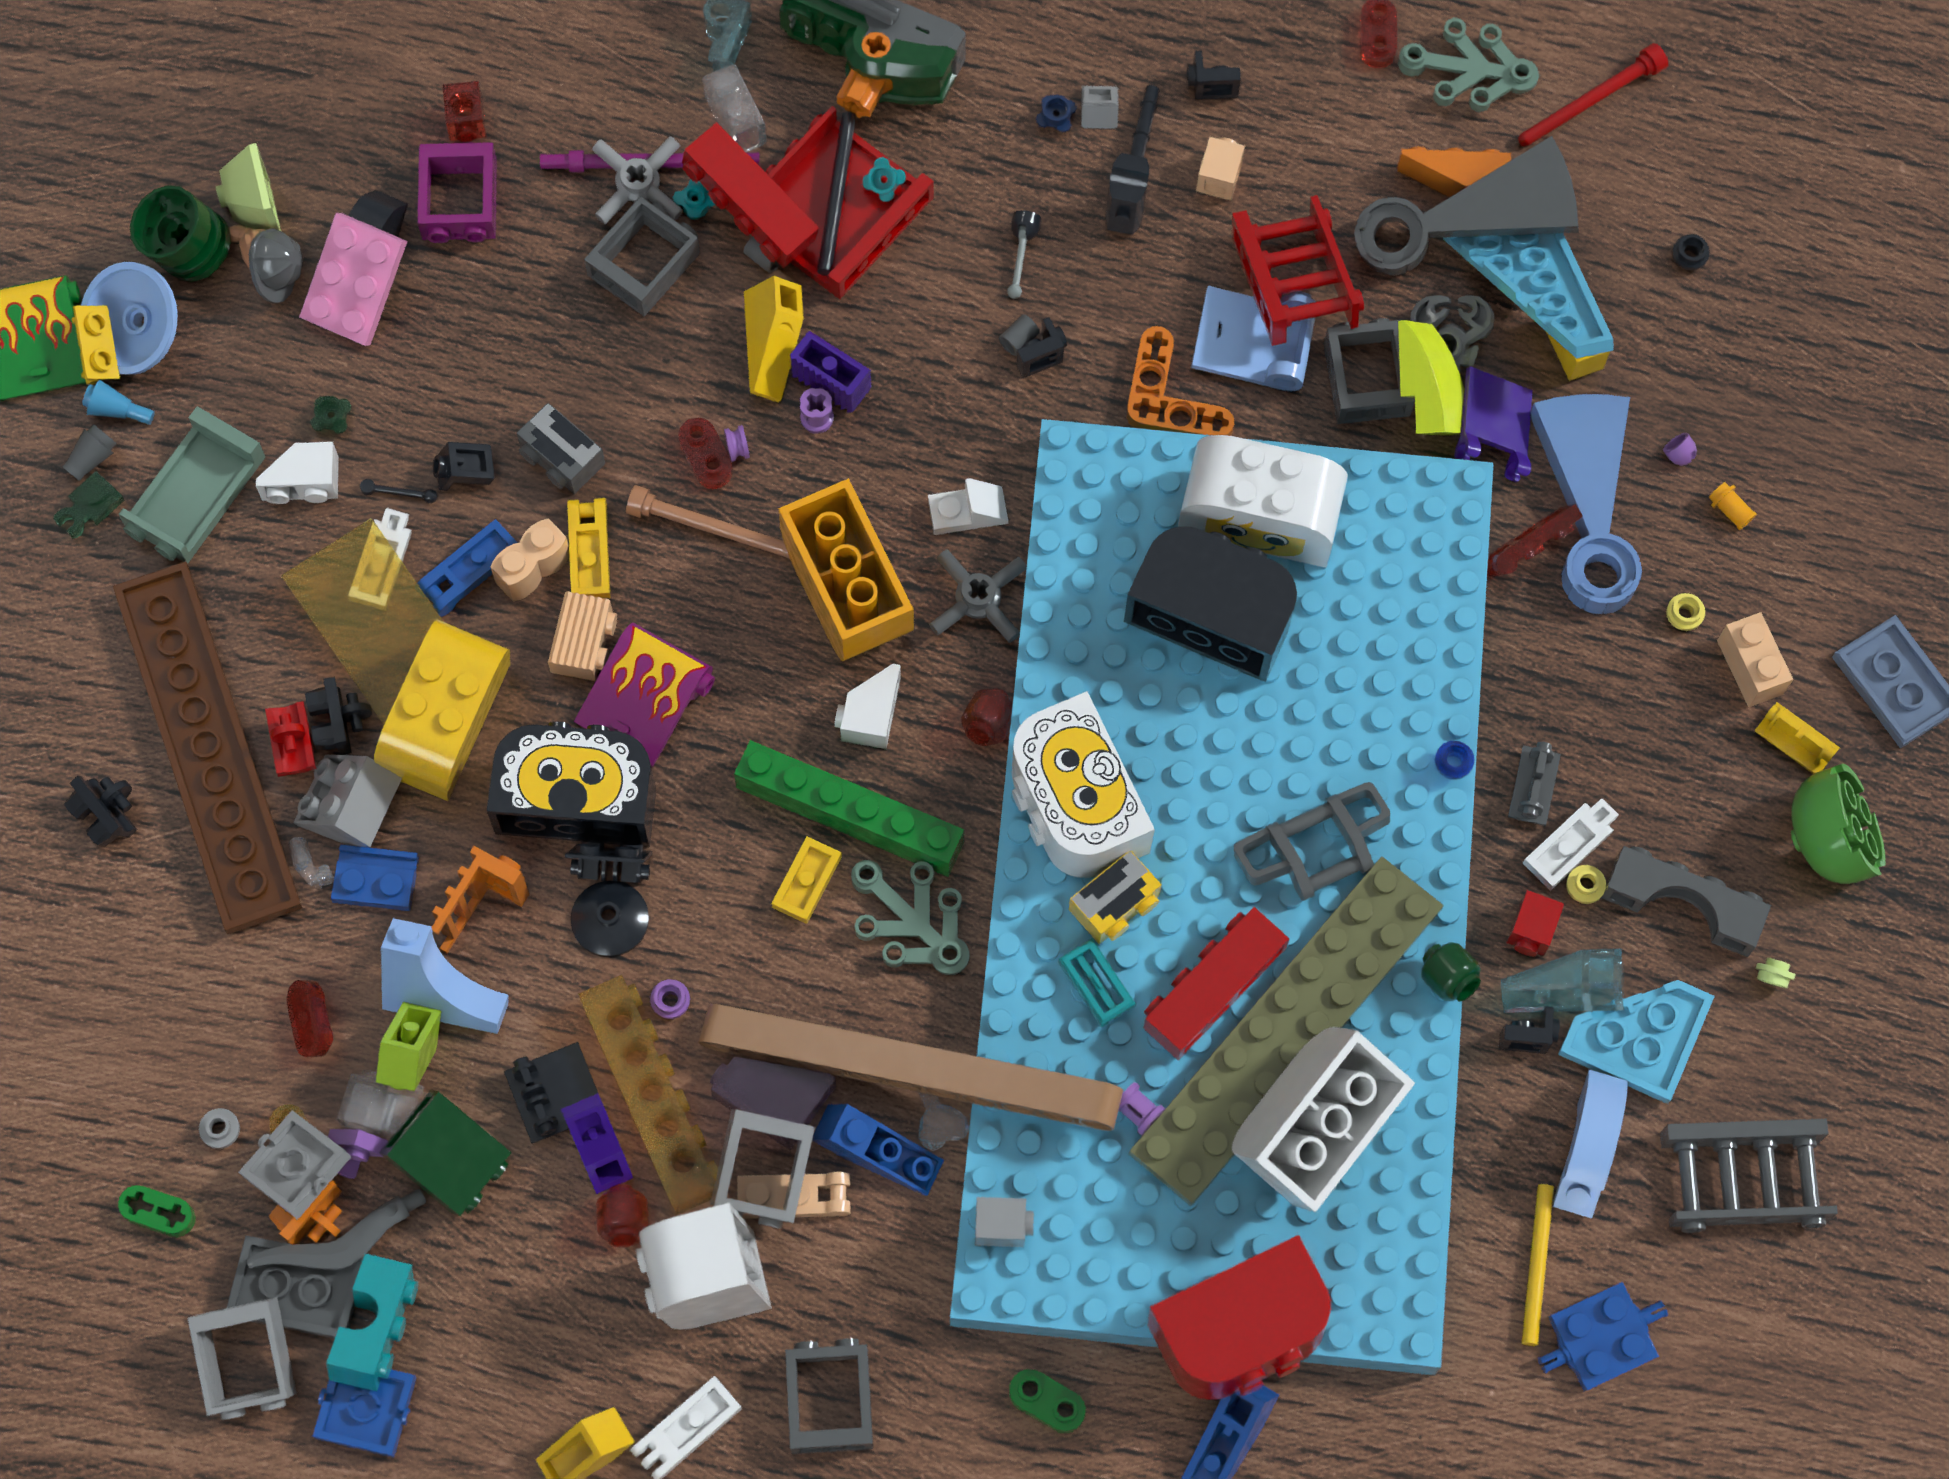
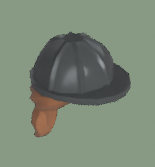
[229,225,304,303]

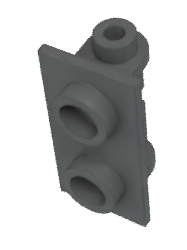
[1508,742,1561,826]

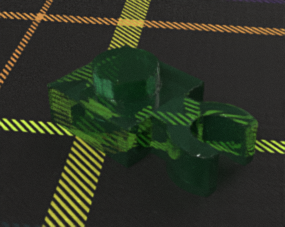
[53,471,125,539]

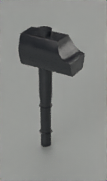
[1105,85,1160,235]

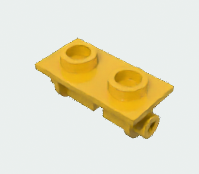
[72,306,120,385]
[1755,702,1840,774]

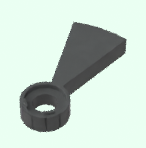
[1354,136,1579,275]

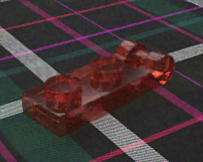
[1487,504,1583,577]

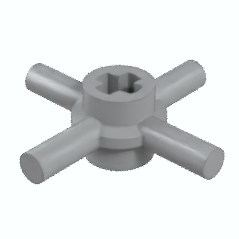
[592,136,683,224]

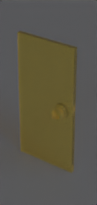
[281,518,496,725]

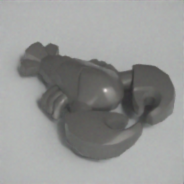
[1410,295,1495,373]

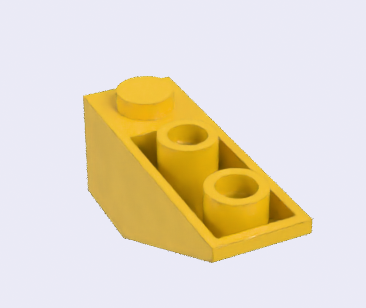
[744,276,803,402]

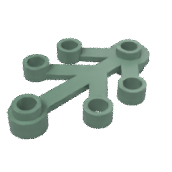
[1398,18,1539,112]
[851,860,969,975]

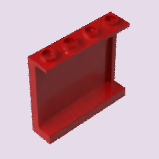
[765,106,934,299]

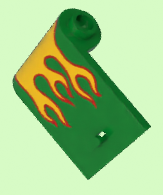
[0,275,86,401]

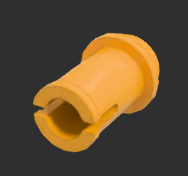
[1709,482,1757,531]

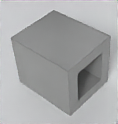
[975,1197,1034,1247]

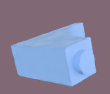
[381,918,509,1034]

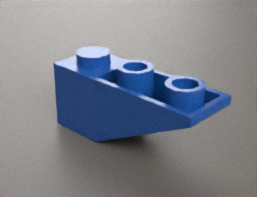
[812,1104,944,1196]

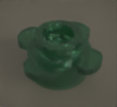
[311,396,352,434]

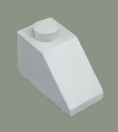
[835,664,901,749]

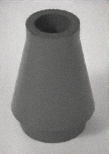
[62,424,117,481]

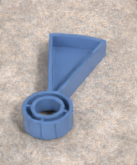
[1530,394,1642,614]

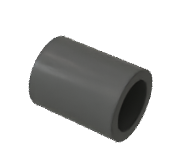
[743,236,780,273]
[998,314,1040,356]

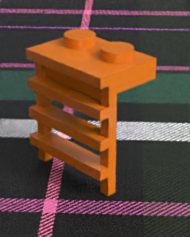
[432,846,529,954]

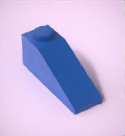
[1181,1385,1279,1479]

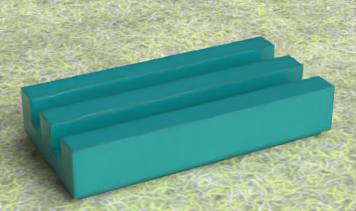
[1058,938,1136,1028]

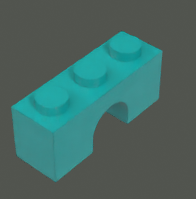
[326,1254,419,1391]

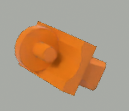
[269,1180,342,1245]

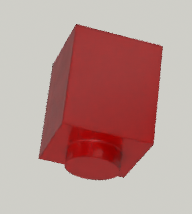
[1506,890,1564,957]

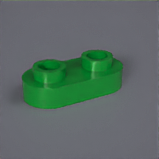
[1009,1369,1086,1433]

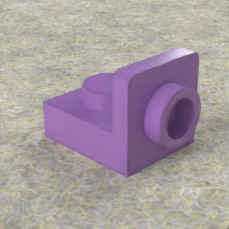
[328,1129,388,1178]

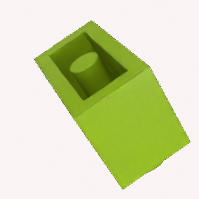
[376,1002,441,1091]

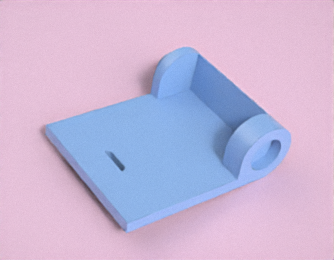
[1191,286,1316,391]

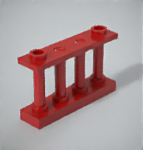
[1232,195,1364,346]

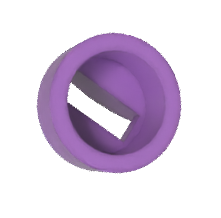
[1663,433,1697,466]

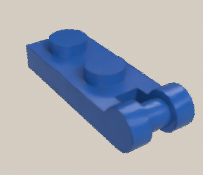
[415,519,518,617]

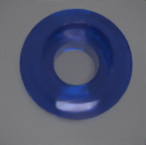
[1435,741,1475,780]

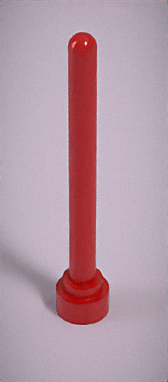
[1518,43,1669,147]

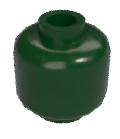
[1421,942,1481,1002]

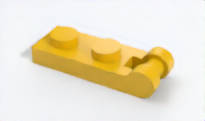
[567,498,611,599]

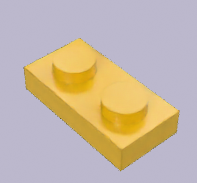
[771,836,842,924]

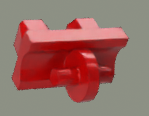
[265,701,317,777]

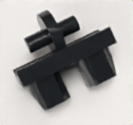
[305,676,372,755]
[64,775,137,846]

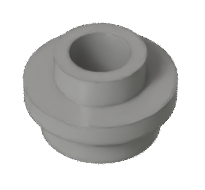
[199,1108,240,1149]

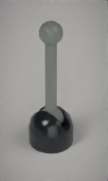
[1007,210,1042,299]

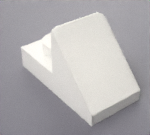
[928,478,1008,535]

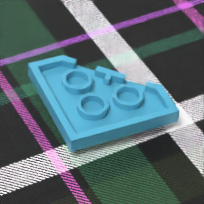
[1558,980,1715,1104]

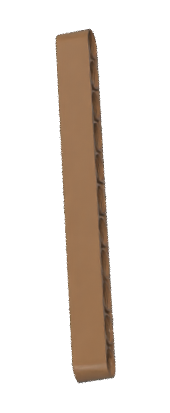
[698,1004,1123,1131]

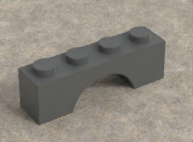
[1601,846,1772,957]

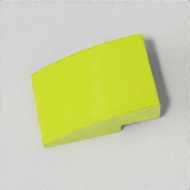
[1398,320,1465,436]

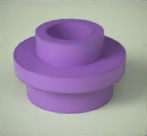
[650,979,690,1019]

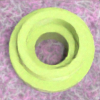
[1755,958,1796,988]

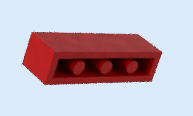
[682,122,819,268]
[1143,907,1290,1061]

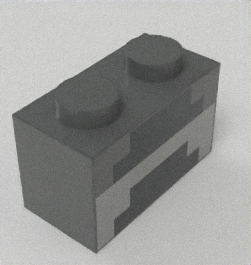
[516,403,605,494]

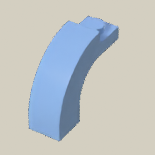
[1553,1070,1628,1218]

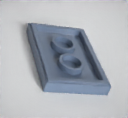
[1832,615,1949,749]

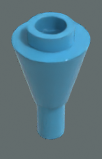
[82,380,155,425]

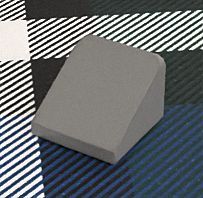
[1081,86,1118,129]

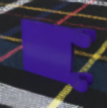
[1454,366,1533,482]

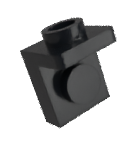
[1187,51,1241,100]
[1017,317,1067,378]
[433,442,495,491]
[1499,1006,1560,1054]

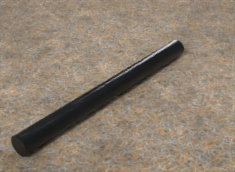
[817,112,856,276]

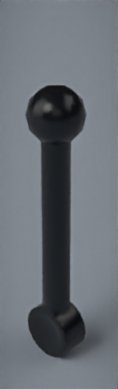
[360,479,438,504]

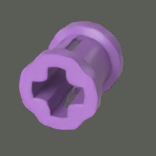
[800,388,834,433]
[1118,1082,1166,1136]

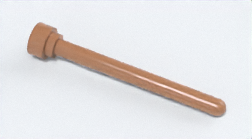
[626,485,790,559]

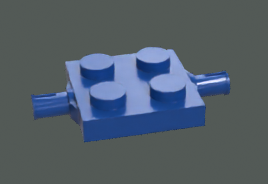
[1538,1282,1668,1391]

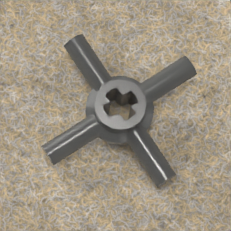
[929,549,1027,643]

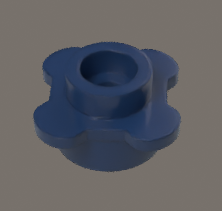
[1036,95,1076,133]

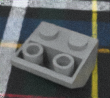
[293,755,402,847]

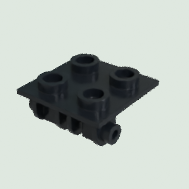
[565,840,652,883]
[504,1042,599,1144]

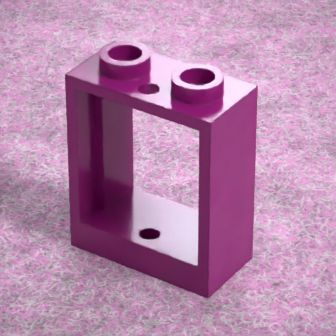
[417,143,497,243]

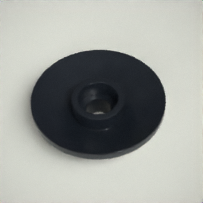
[570,881,649,957]

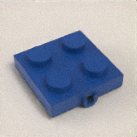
[312,1369,417,1458]

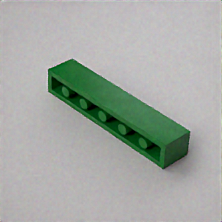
[734,740,964,877]

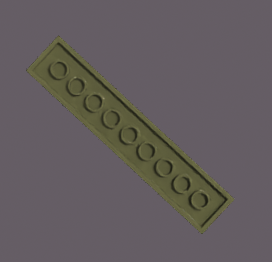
[1129,856,1444,1206]

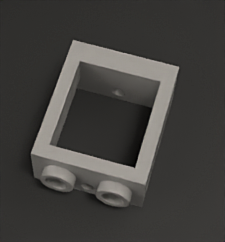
[710,1109,815,1229]
[188,1297,297,1420]

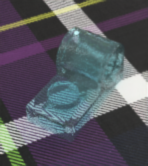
[703,0,752,81]

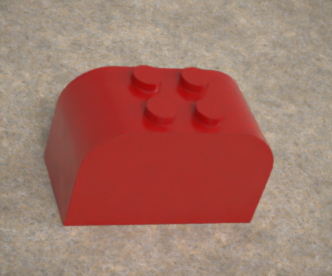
[1147,1235,1331,1400]

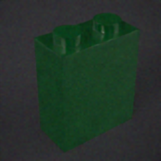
[379,1090,512,1216]

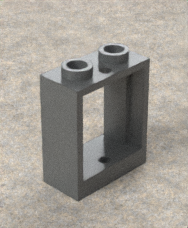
[584,196,700,317]
[1323,318,1415,424]
[785,1339,873,1454]

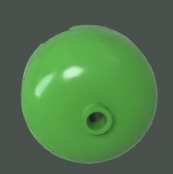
[1791,764,1886,884]

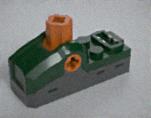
[779,0,966,118]

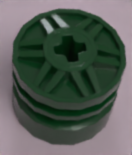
[130,185,231,282]

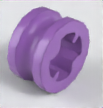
[724,425,750,462]

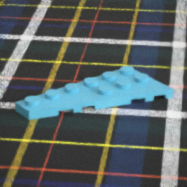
[1443,233,1614,359]

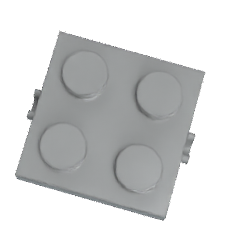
[238,1110,351,1220]

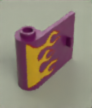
[574,623,715,767]

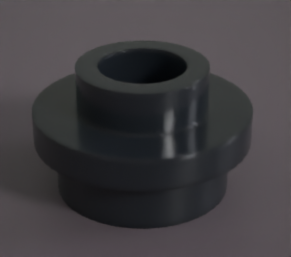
[1672,234,1710,270]

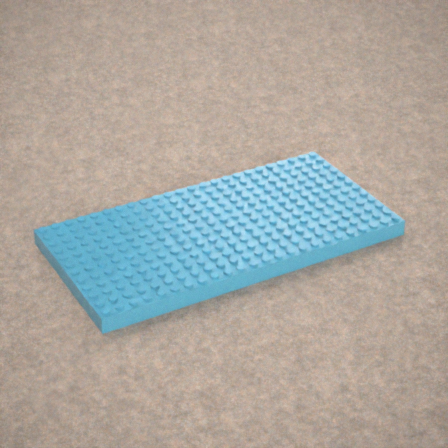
[950,419,1494,1375]

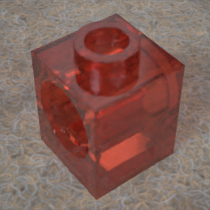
[442,81,486,142]

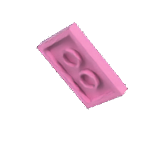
[300,213,407,346]

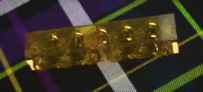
[578,975,718,1216]

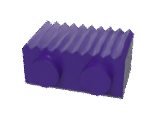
[790,331,871,413]

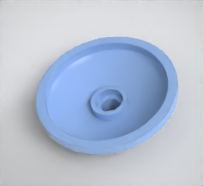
[81,262,178,375]

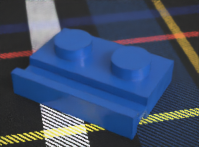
[331,845,419,911]

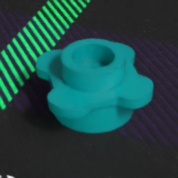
[862,157,906,202]
[673,180,715,220]

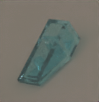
[1501,949,1624,1013]

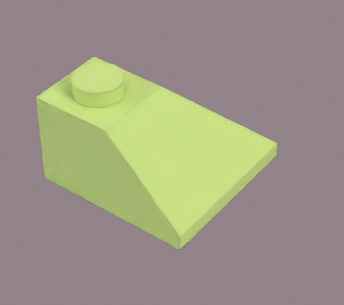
[216,143,281,231]

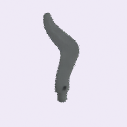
[246,1189,426,1270]

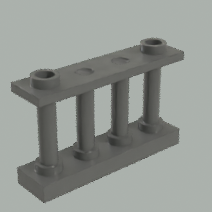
[1660,1119,1838,1233]

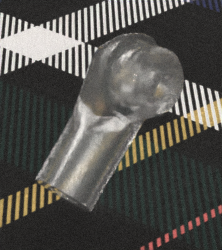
[288,837,334,889]

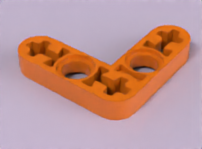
[1127,326,1234,436]

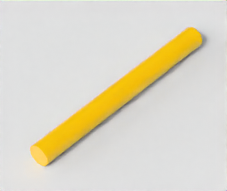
[1522,1184,1554,1346]

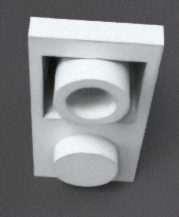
[256,442,339,504]

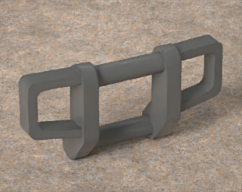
[1234,782,1390,901]

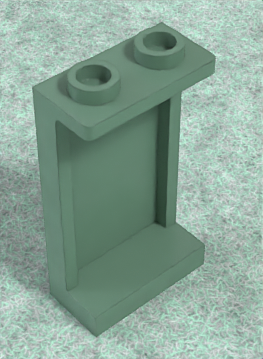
[118,406,265,564]

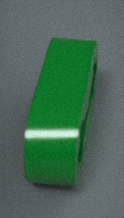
[118,1185,196,1237]

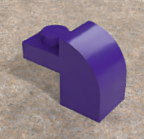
[561,1093,633,1194]

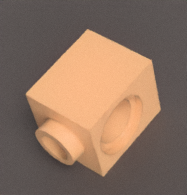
[1196,137,1245,200]

